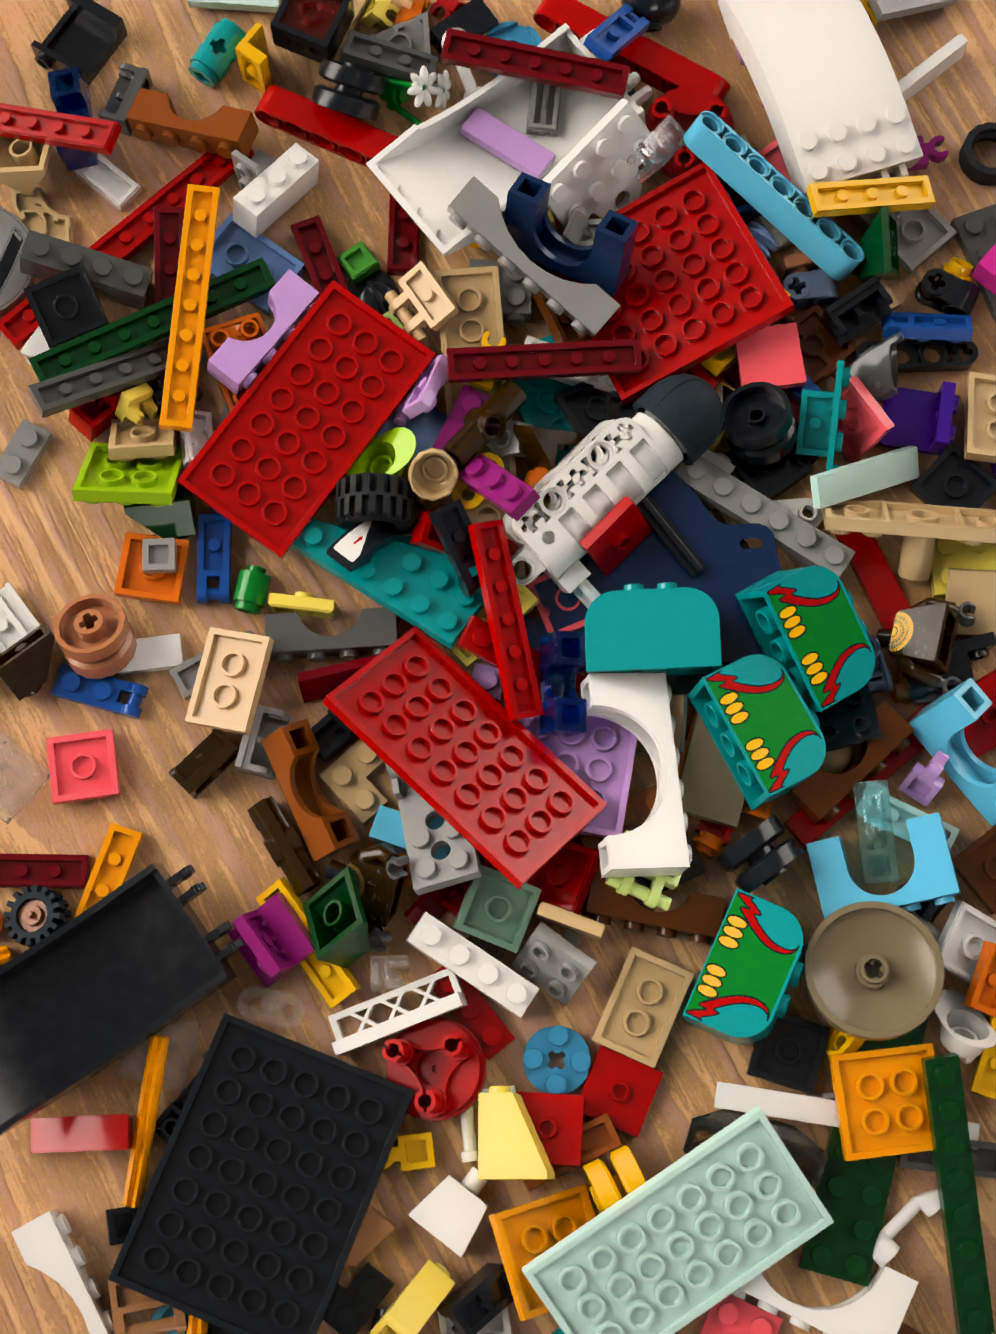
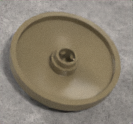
[803,901,944,1041]

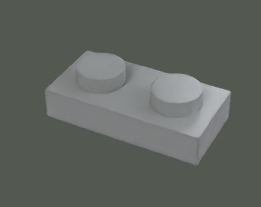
[0,419,53,490]

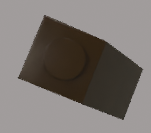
[0,622,55,701]

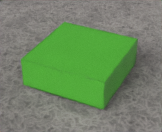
[336,241,380,285]

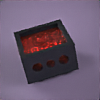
[270,0,355,63]

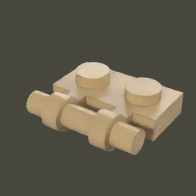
[384,261,460,344]

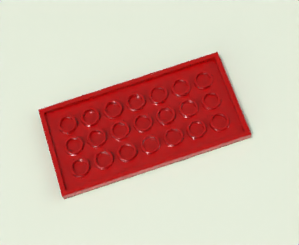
[176,280,436,559]
[323,626,608,890]

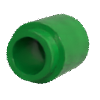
[233,565,271,615]

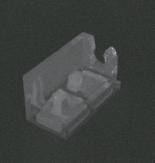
[627,114,685,184]
[370,955,411,995]

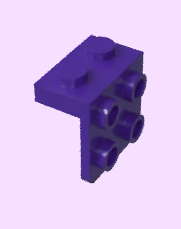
[878,381,959,456]

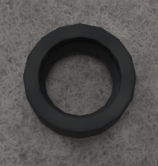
[959,122,996,186]

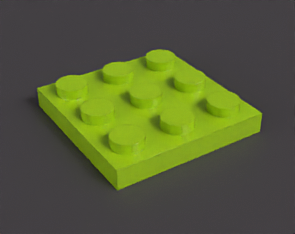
[72,443,184,507]

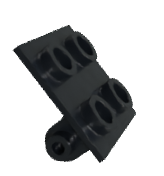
[815,683,882,752]

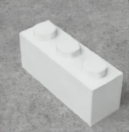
[233,143,319,238]

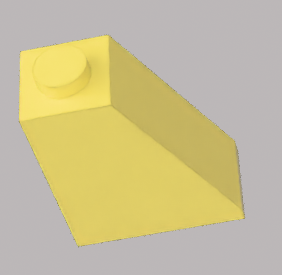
[478,1086,555,1180]
[369,1260,455,1334]

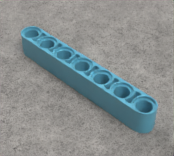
[683,111,865,281]

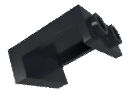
[31,0,128,89]

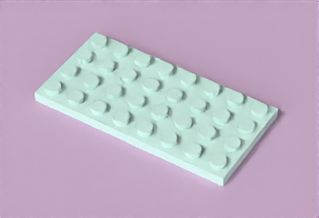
[521,1105,834,1334]

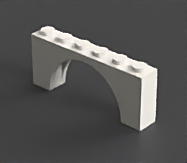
[580,673,692,878]
[732,1266,918,1334]

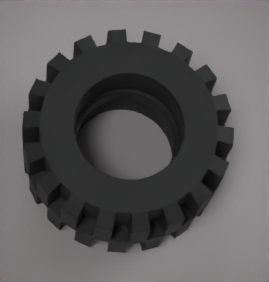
[334,473,417,535]

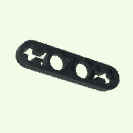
[853,340,978,373]

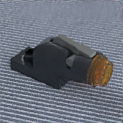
[890,632,996,705]

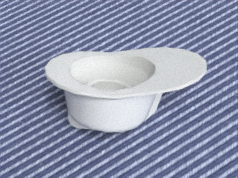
[934,989,996,1064]

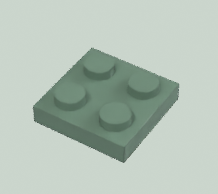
[452,864,542,953]

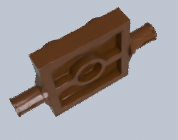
[779,303,858,384]

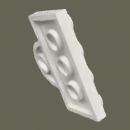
[543,98,659,229]

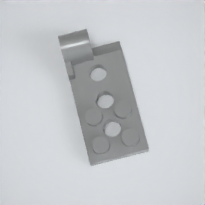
[385,763,483,895]

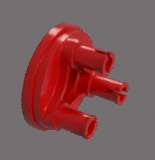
[645,86,735,179]
[382,1017,487,1121]

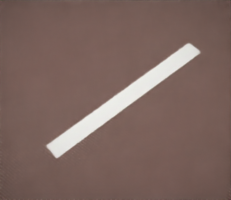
[714,1081,980,1150]

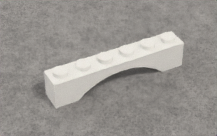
[11,1210,115,1334]

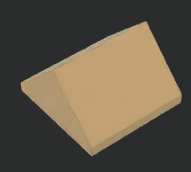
[0,137,53,196]

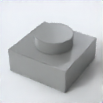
[142,538,177,574]

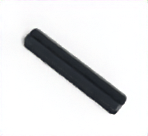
[636,495,706,578]

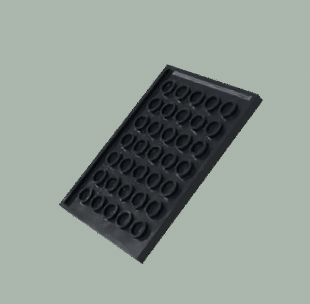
[108,1013,415,1334]

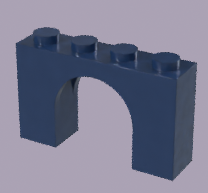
[504,172,639,297]

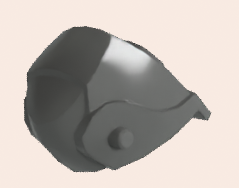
[849,332,904,402]

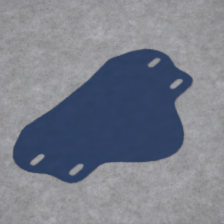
[524,471,782,672]

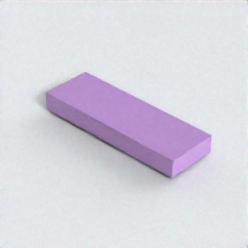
[460,107,556,179]

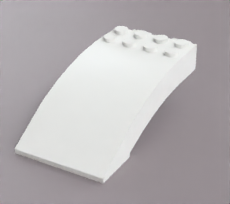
[717,0,923,198]
[366,23,653,257]

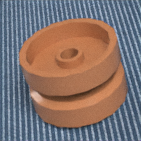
[53,594,137,679]

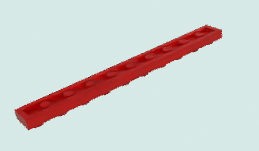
[0,149,254,350]

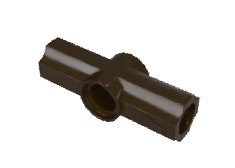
[443,380,527,469]
[247,796,323,897]

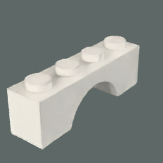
[405,912,540,1018]

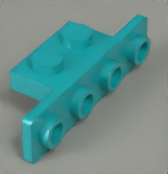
[795,360,851,471]

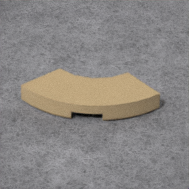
[11,188,74,243]

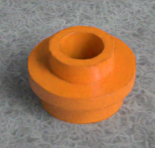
[691,830,724,859]

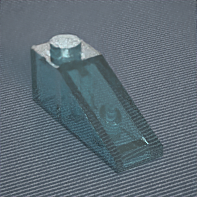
[853,780,899,884]

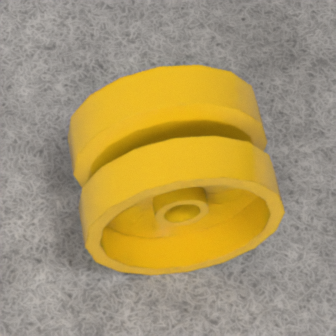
[582,1145,646,1213]

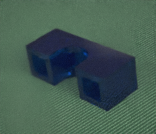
[48,66,99,171]
[540,630,586,736]

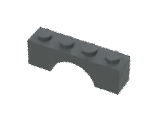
[20,229,153,310]
[264,607,398,664]

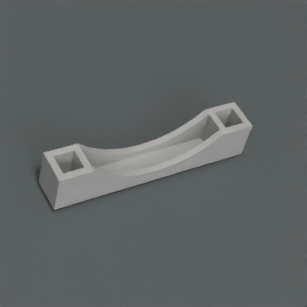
[447,176,621,338]
[675,457,855,577]

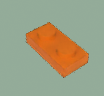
[963,941,996,1018]

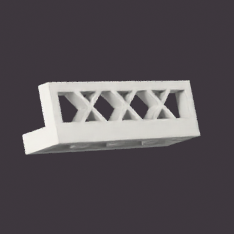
[328,969,468,1056]

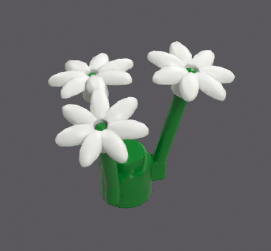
[379,65,452,126]

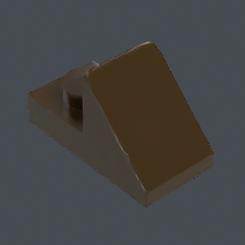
[513,424,583,469]

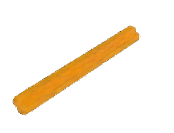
[122,1035,169,1208]

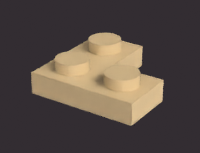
[319,739,388,825]

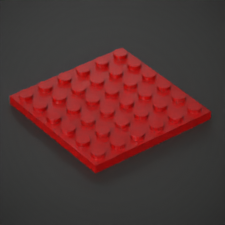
[558,162,795,405]

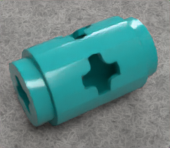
[188,18,246,87]

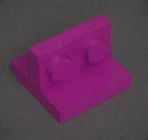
[228,892,315,988]

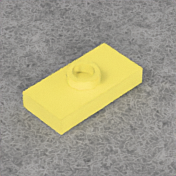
[268,591,337,620]

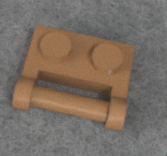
[108,1280,188,1334]

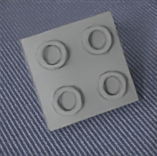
[511,922,597,1006]

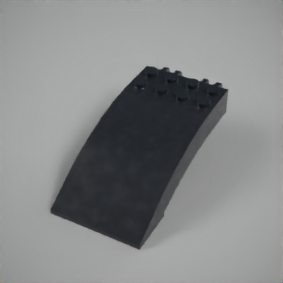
[0,863,245,1136]

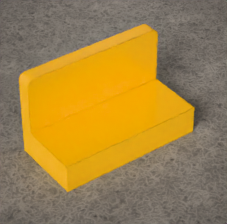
[235,22,273,94]

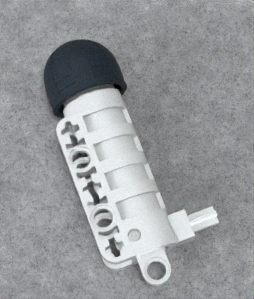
[503,374,724,609]

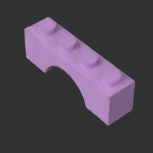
[207,269,319,396]

